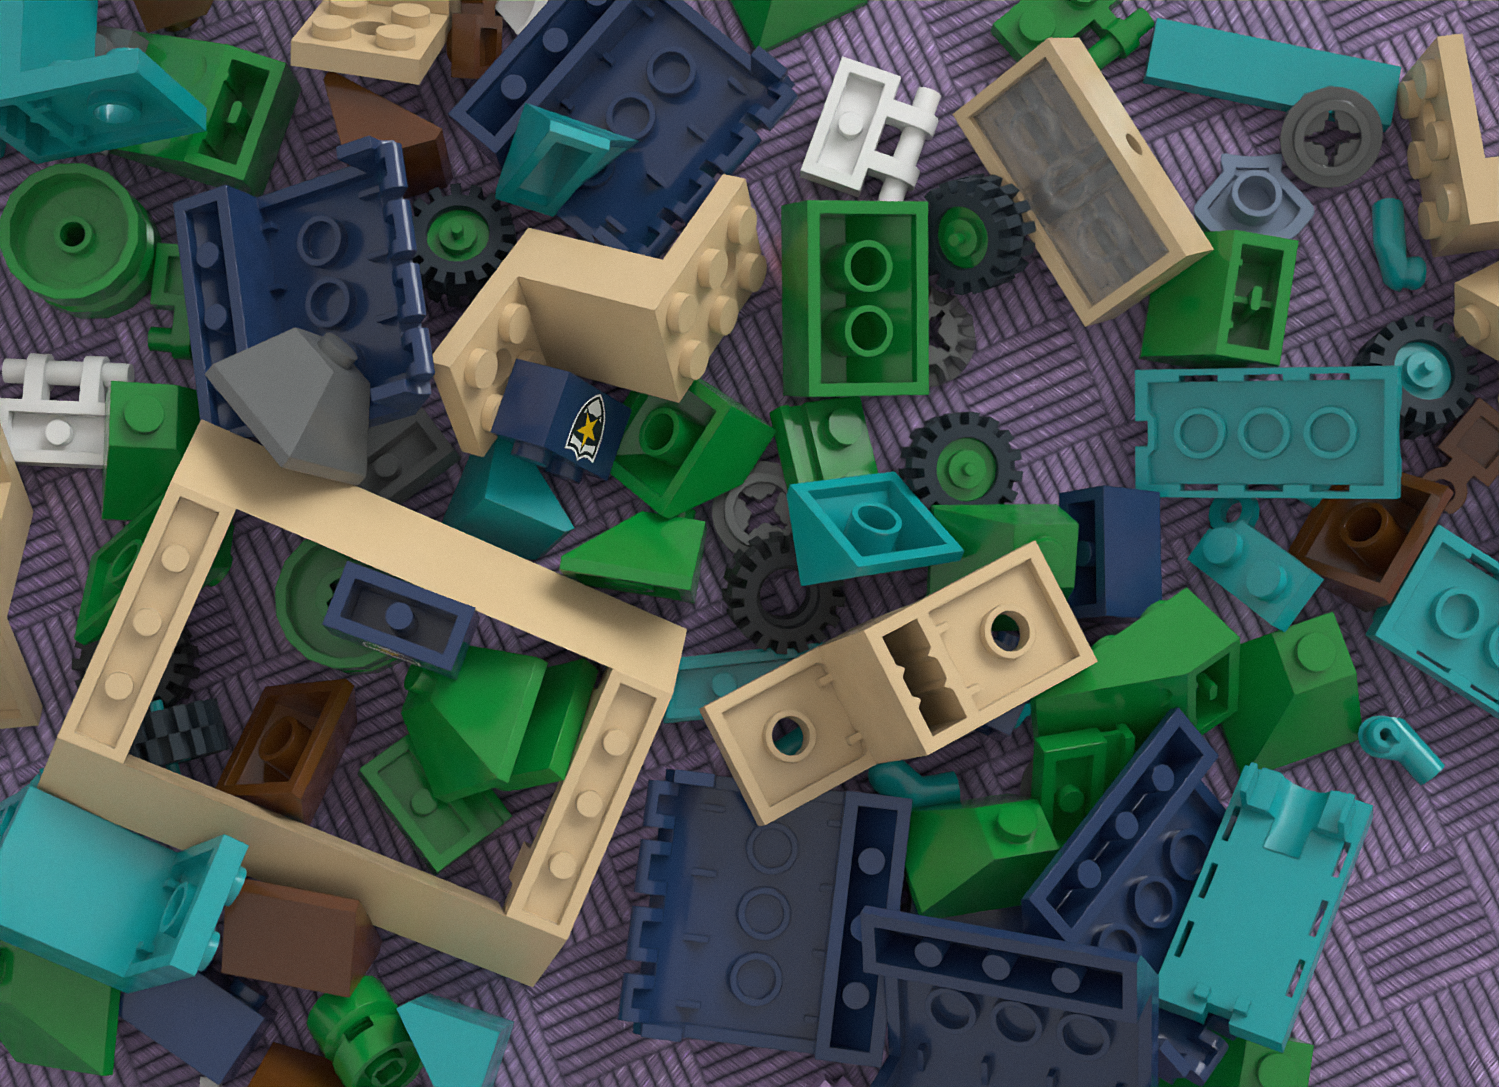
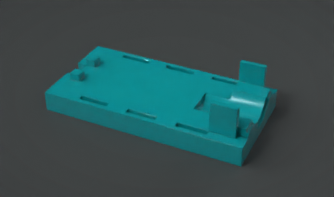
[1135,365,1402,499]
[1365,524,1499,719]
[1158,762,1373,1053]

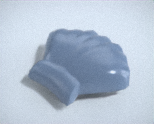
[1194,153,1315,239]

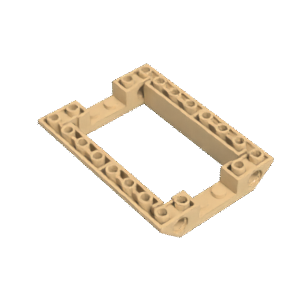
[37,419,687,987]

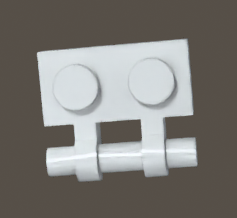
[800,56,941,201]
[0,353,134,469]

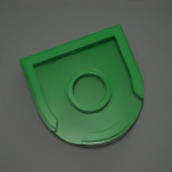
[496,658,598,791]

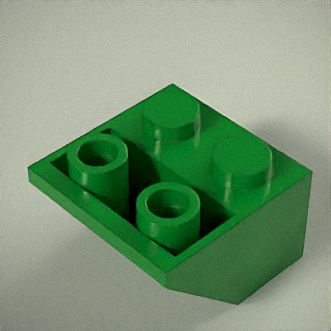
[1139,230,1299,381]

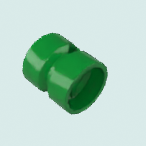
[306,975,424,1087]

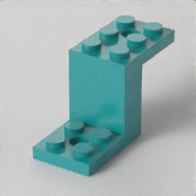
[0,0,207,164]
[0,785,249,994]

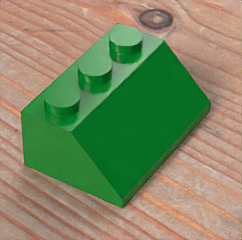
[781,200,929,397]

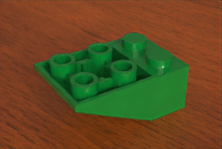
[108,31,302,197]
[1030,587,1240,754]

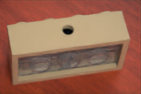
[952,37,1214,327]

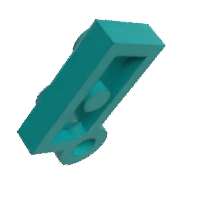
[1187,498,1324,632]

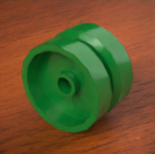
[0,163,162,319]
[275,539,419,675]

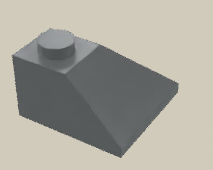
[205,327,370,486]

